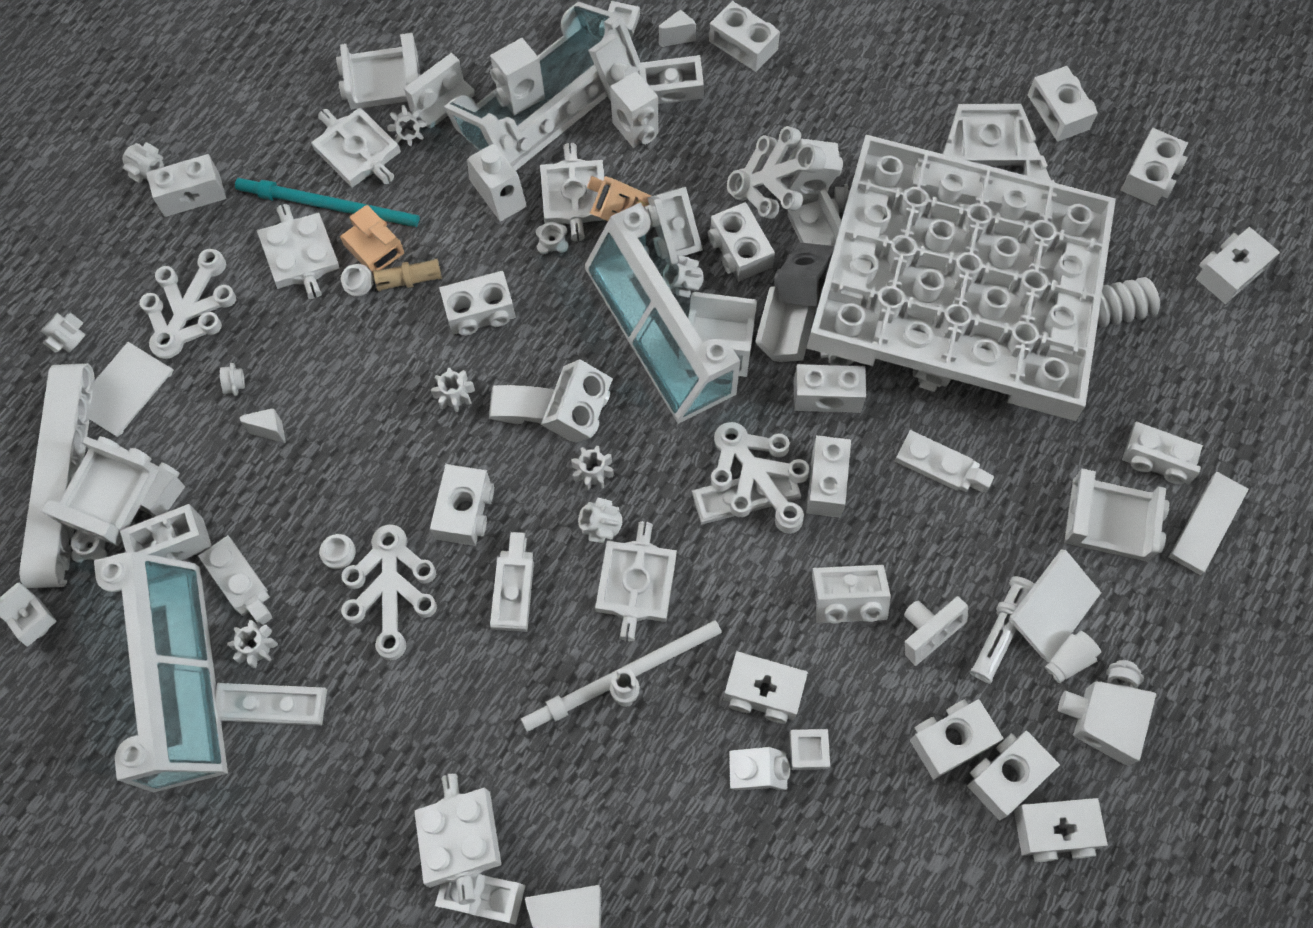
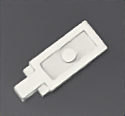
[895,430,994,493]
[490,532,534,632]
[198,535,272,625]

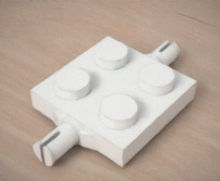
[311,108,401,188]
[540,143,604,241]
[257,204,340,299]
[595,521,677,641]
[414,774,501,905]

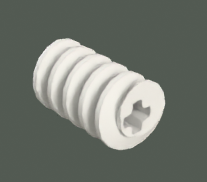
[1098,277,1160,327]

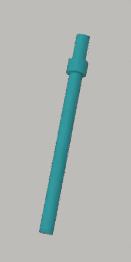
[235,178,420,228]

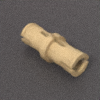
[373,259,442,291]

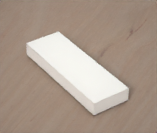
[692,470,801,525]
[1169,472,1249,575]
[211,683,327,726]

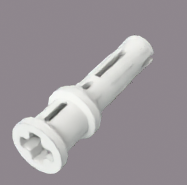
[970,576,1035,684]

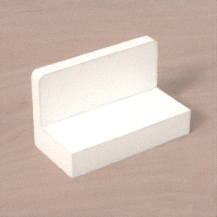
[756,286,816,362]

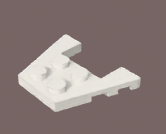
[943,104,1055,183]

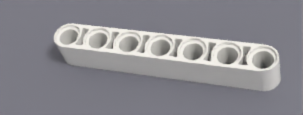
[20,363,95,588]

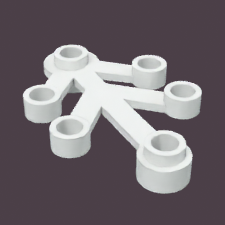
[727,126,826,219]
[140,249,236,359]
[711,422,809,534]
[341,525,437,660]

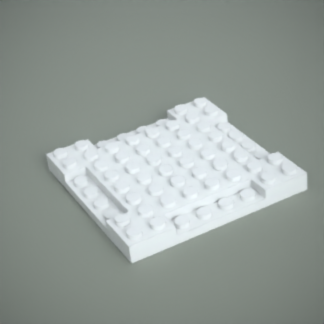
[806,135,1116,421]

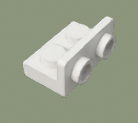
[404,53,475,128]
[787,189,841,246]
[1122,422,1203,485]
[812,565,891,623]

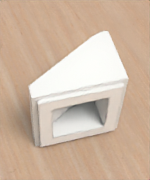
[659,10,696,47]
[240,409,286,443]

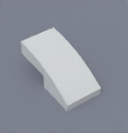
[489,385,554,424]
[435,874,525,925]

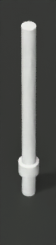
[521,620,722,732]

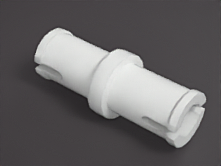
[610,668,640,707]

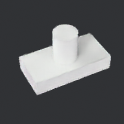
[588,34,639,101]
[904,596,968,666]

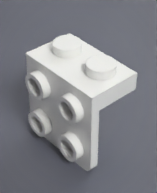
[644,187,703,265]

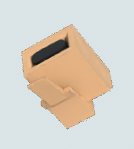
[587,176,651,221]
[340,205,404,276]

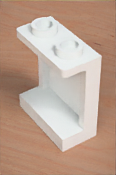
[336,33,420,110]
[680,292,757,377]
[41,436,159,546]
[1064,469,1169,562]

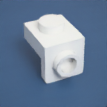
[0,583,57,647]
[729,747,790,790]

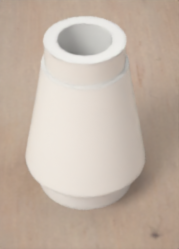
[1045,631,1101,683]

